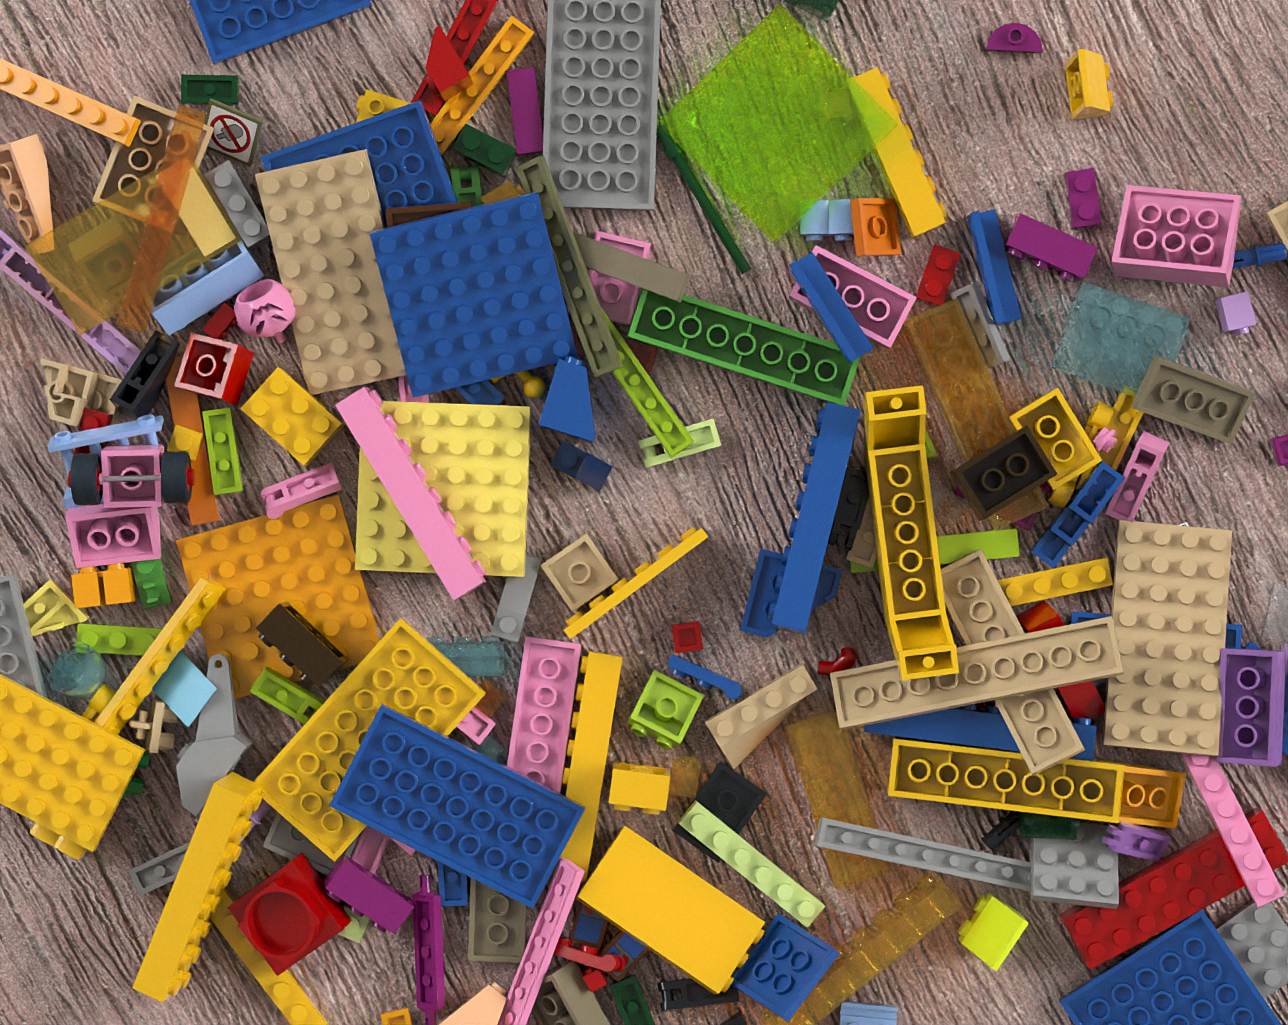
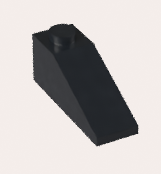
[109,330,180,421]

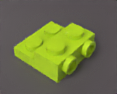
[626,670,704,750]

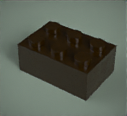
[949,425,1057,521]
[256,602,349,687]

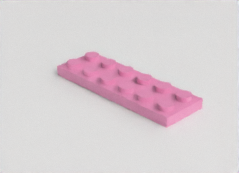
[507,636,582,793]

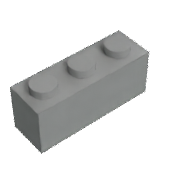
[204,160,271,251]

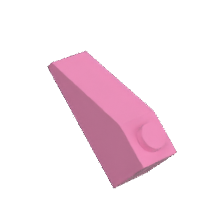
[1105,431,1170,522]

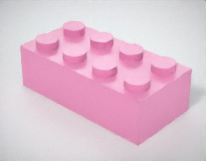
[788,245,917,350]

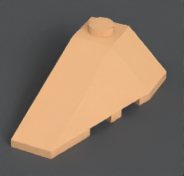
[0,134,55,255]

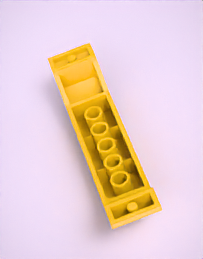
[864,385,959,680]

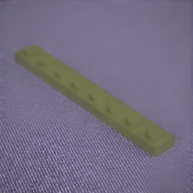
[516,156,623,378]

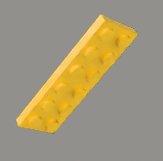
[564,527,708,639]

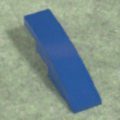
[1029,461,1125,568]

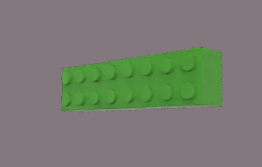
[628,289,860,406]

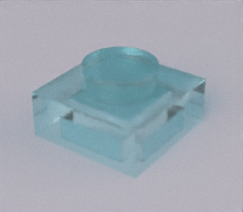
[474,734,509,764]

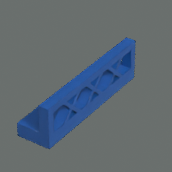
[967,209,1022,325]
[788,252,873,364]

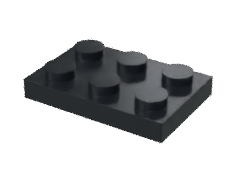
[672,760,767,863]

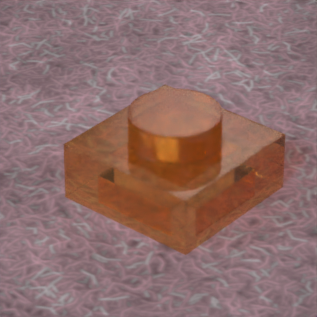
[475,678,508,718]

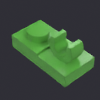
[130,559,172,610]

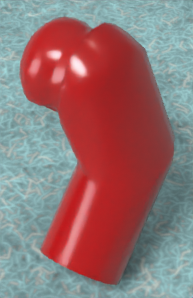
[818,647,857,675]

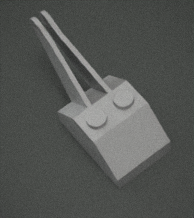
[176,654,255,816]

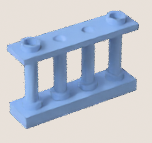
[48,414,164,509]

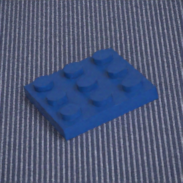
[731,914,839,1023]

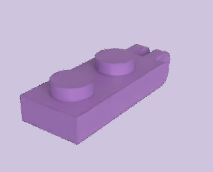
[1101,822,1171,862]

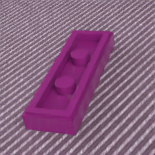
[506,67,543,156]

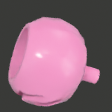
[234,279,296,344]

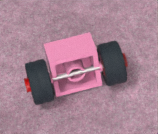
[68,445,195,508]

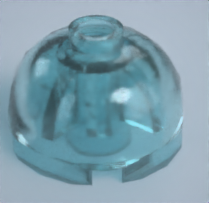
[49,642,106,700]

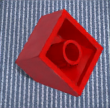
[425,26,473,101]
[174,333,254,406]

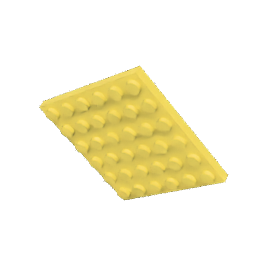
[355,401,531,577]

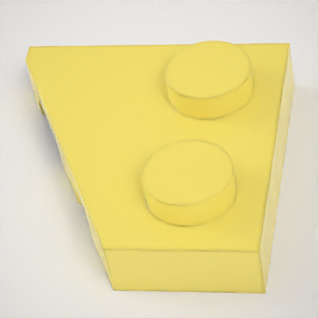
[23,578,89,637]

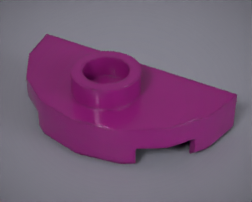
[985,23,1043,54]

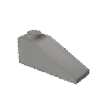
[491,555,542,642]

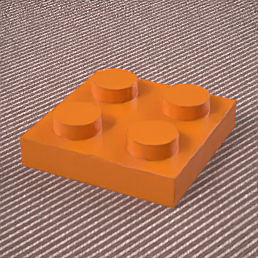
[850,198,901,257]

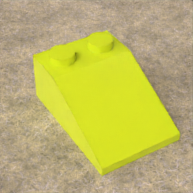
[958,892,1029,971]

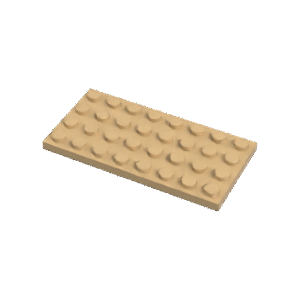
[255,149,406,395]
[1102,520,1232,756]

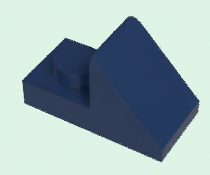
[550,441,613,491]

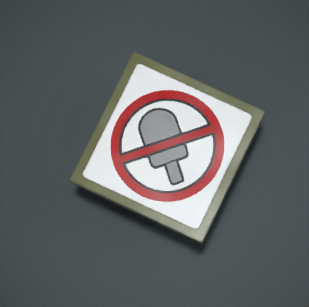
[204,98,263,167]

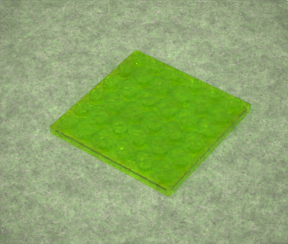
[658,4,898,244]

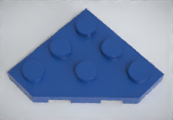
[740,548,843,637]

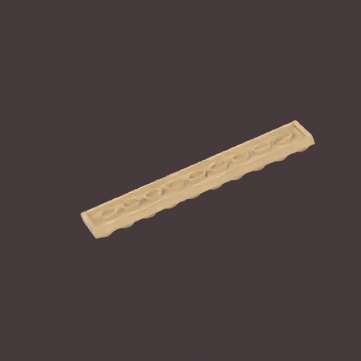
[830,616,1124,730]

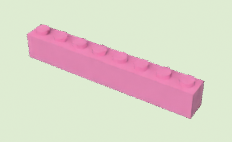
[335,387,486,600]

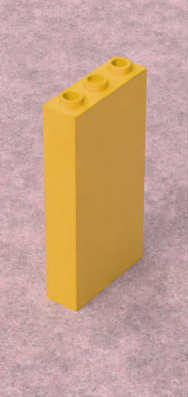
[575,826,765,995]

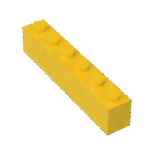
[844,67,947,239]

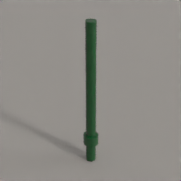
[656,124,751,275]

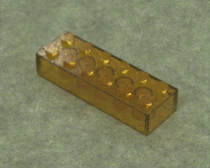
[784,708,890,889]

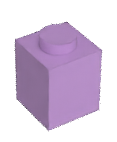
[1215,291,1256,336]

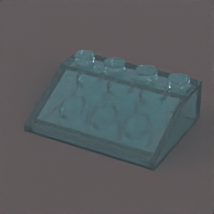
[1052,282,1190,396]

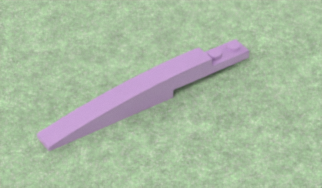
[0,228,142,374]

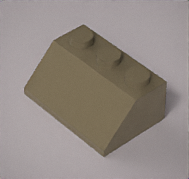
[532,960,610,1025]

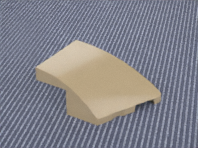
[40,358,123,427]

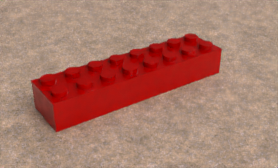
[1058,808,1288,970]

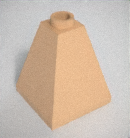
[437,982,507,1025]

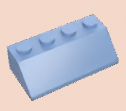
[138,224,264,335]

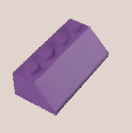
[1216,648,1286,767]

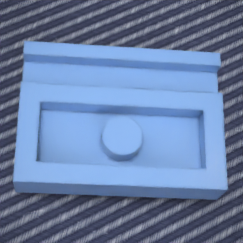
[839,1000,898,1025]

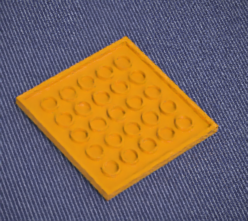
[176,494,381,699]

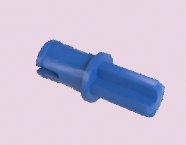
[1232,243,1287,270]

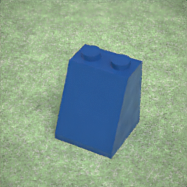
[538,356,596,443]

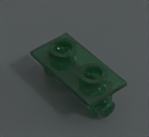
[1019,811,1080,840]

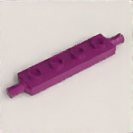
[412,874,445,1025]

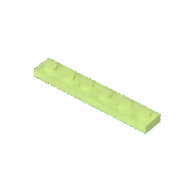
[678,800,825,928]

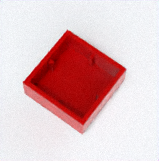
[227,853,352,976]

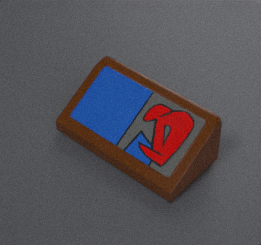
[569,902,609,949]
[597,930,649,982]

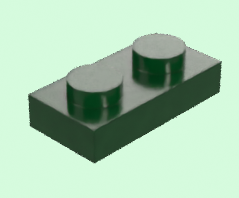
[181,74,239,105]
[609,974,656,1025]

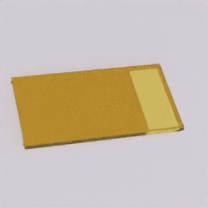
[25,151,242,336]

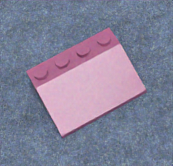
[1111,185,1241,288]

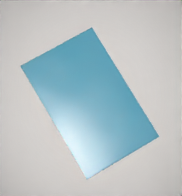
[152,650,217,727]

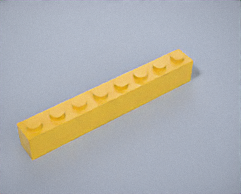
[553,651,623,881]

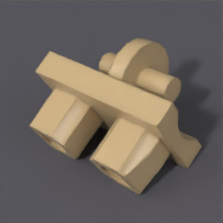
[130,699,178,753]

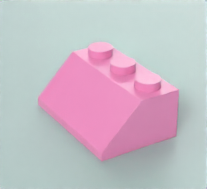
[65,502,161,568]

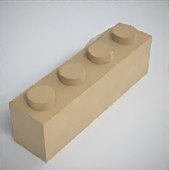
[705,663,817,769]

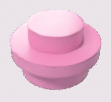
[1092,427,1117,454]

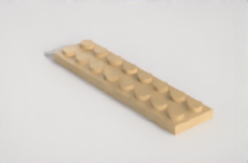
[941,549,1085,776]

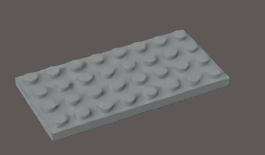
[543,0,661,211]

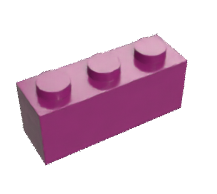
[1004,213,1098,283]
[323,854,414,934]

